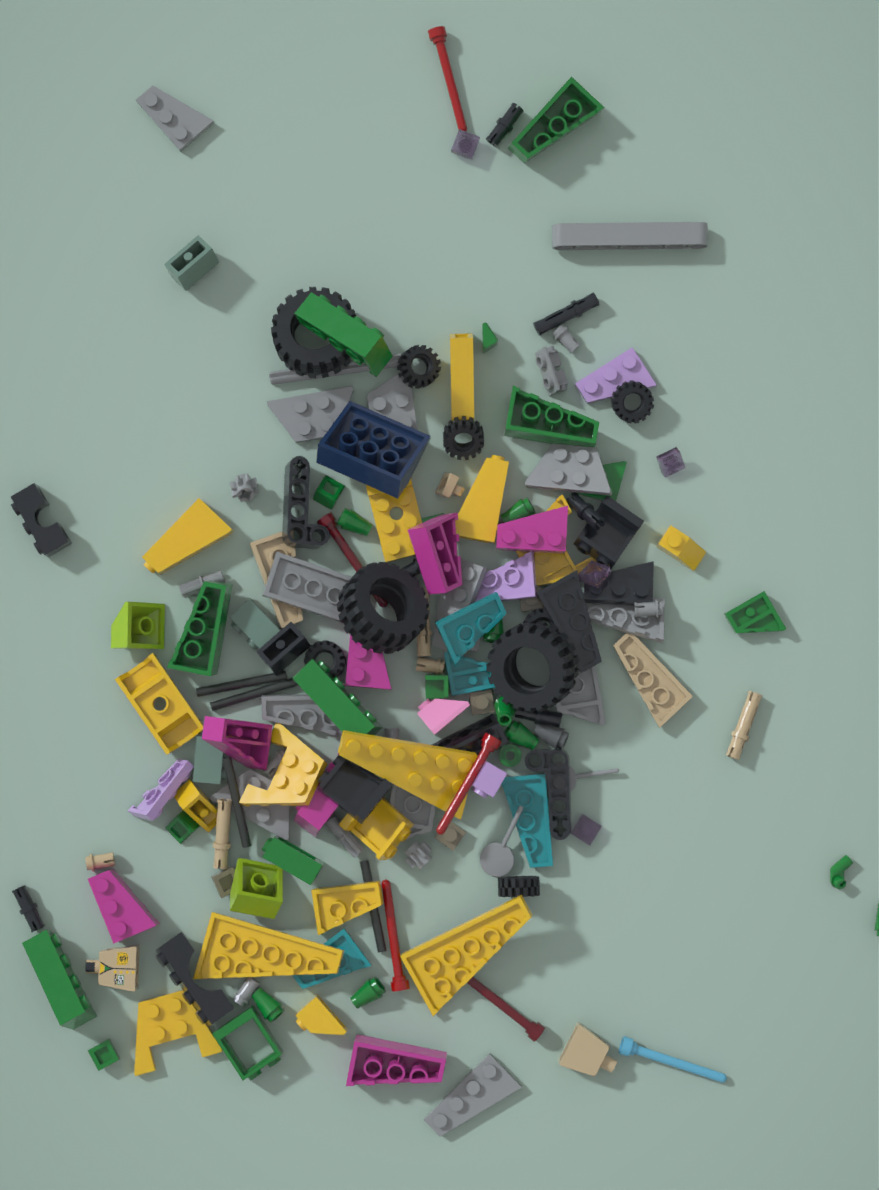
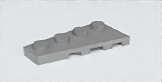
[424,1053,522,1137]

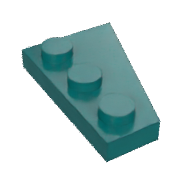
[434,592,507,664]

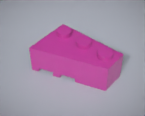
[496,506,568,554]
[408,512,462,595]
[345,635,392,690]
[202,716,273,770]
[88,869,160,944]

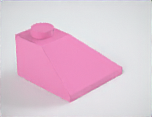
[417,699,470,735]

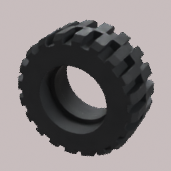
[271,287,356,379]
[337,562,429,654]
[486,621,579,713]

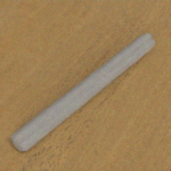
[269,353,402,385]

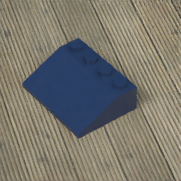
[316,401,431,499]

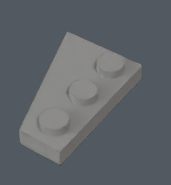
[136,86,214,152]

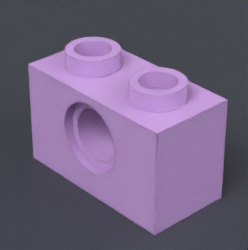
[471,761,507,798]

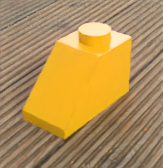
[656,525,706,571]
[174,779,217,833]
[295,994,348,1035]

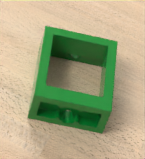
[262,835,325,885]
[212,1005,283,1081]

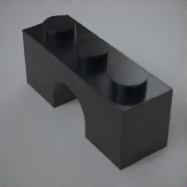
[11,483,72,557]

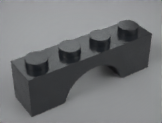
[156,932,234,1026]

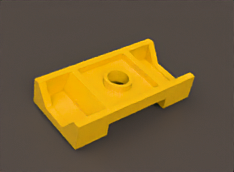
[366,479,422,563]
[115,653,204,755]

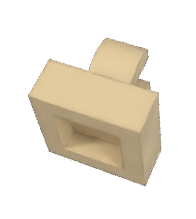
[435,473,465,498]

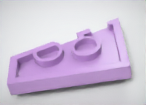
[575,347,657,404]
[475,551,537,602]

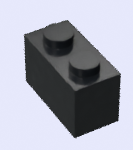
[256,622,311,676]

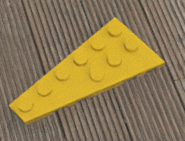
[338,730,478,820]
[400,895,532,1016]
[193,912,344,979]

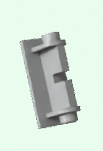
[535,346,568,396]

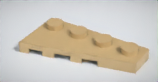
[250,530,303,629]
[613,633,693,728]

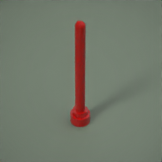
[428,26,467,133]
[436,733,501,835]
[381,879,410,992]

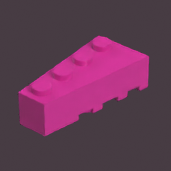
[293,754,339,837]
[346,1034,447,1086]

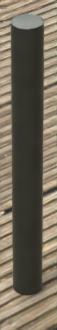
[196,670,287,697]
[210,678,298,711]
[222,756,252,848]
[360,860,387,953]

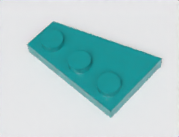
[292,928,372,989]

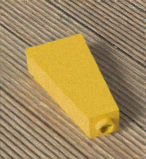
[450,333,474,421]
[455,455,509,544]
[142,498,234,575]

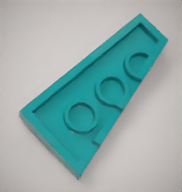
[501,774,553,868]

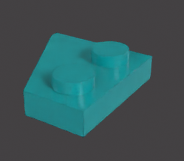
[444,652,495,696]

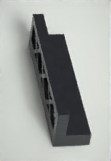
[432,714,508,755]

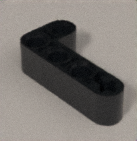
[282,456,330,549]
[525,749,572,840]

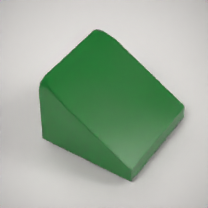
[482,322,498,354]
[313,475,345,510]
[165,810,200,844]

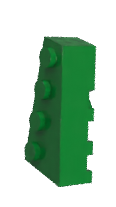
[508,76,605,163]
[294,292,393,377]
[504,386,599,447]
[167,580,233,676]
[293,659,383,735]
[22,930,97,1030]

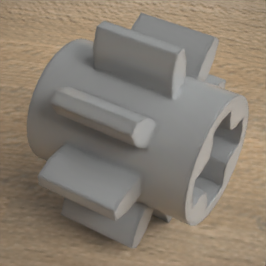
[230,473,259,502]
[404,841,432,869]

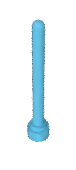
[618,1036,727,1083]

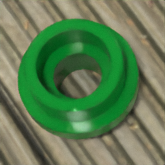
[499,744,522,767]

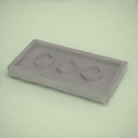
[262,552,352,622]

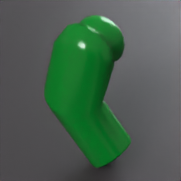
[830,855,853,890]

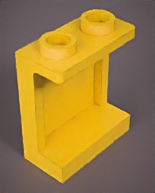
[339,797,414,860]

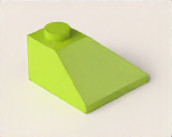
[111,602,165,649]

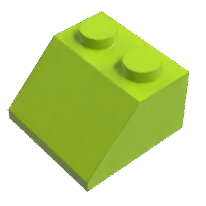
[230,858,283,919]

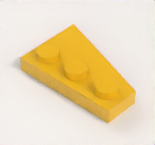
[311,881,383,935]

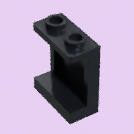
[573,495,644,570]
[318,755,392,824]

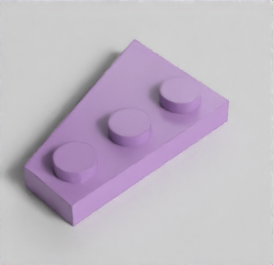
[128,759,194,821]

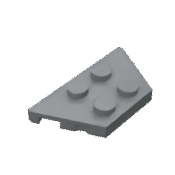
[367,372,418,430]
[267,386,354,443]
[525,444,612,496]
[549,665,606,725]
[210,768,290,840]
[390,784,436,839]

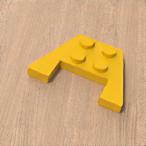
[515,494,606,586]
[239,722,328,807]
[134,990,223,1076]

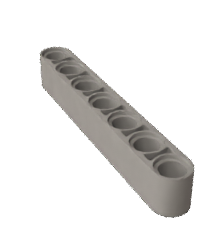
[552,222,708,250]

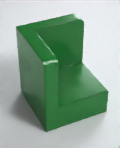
[425,675,448,699]

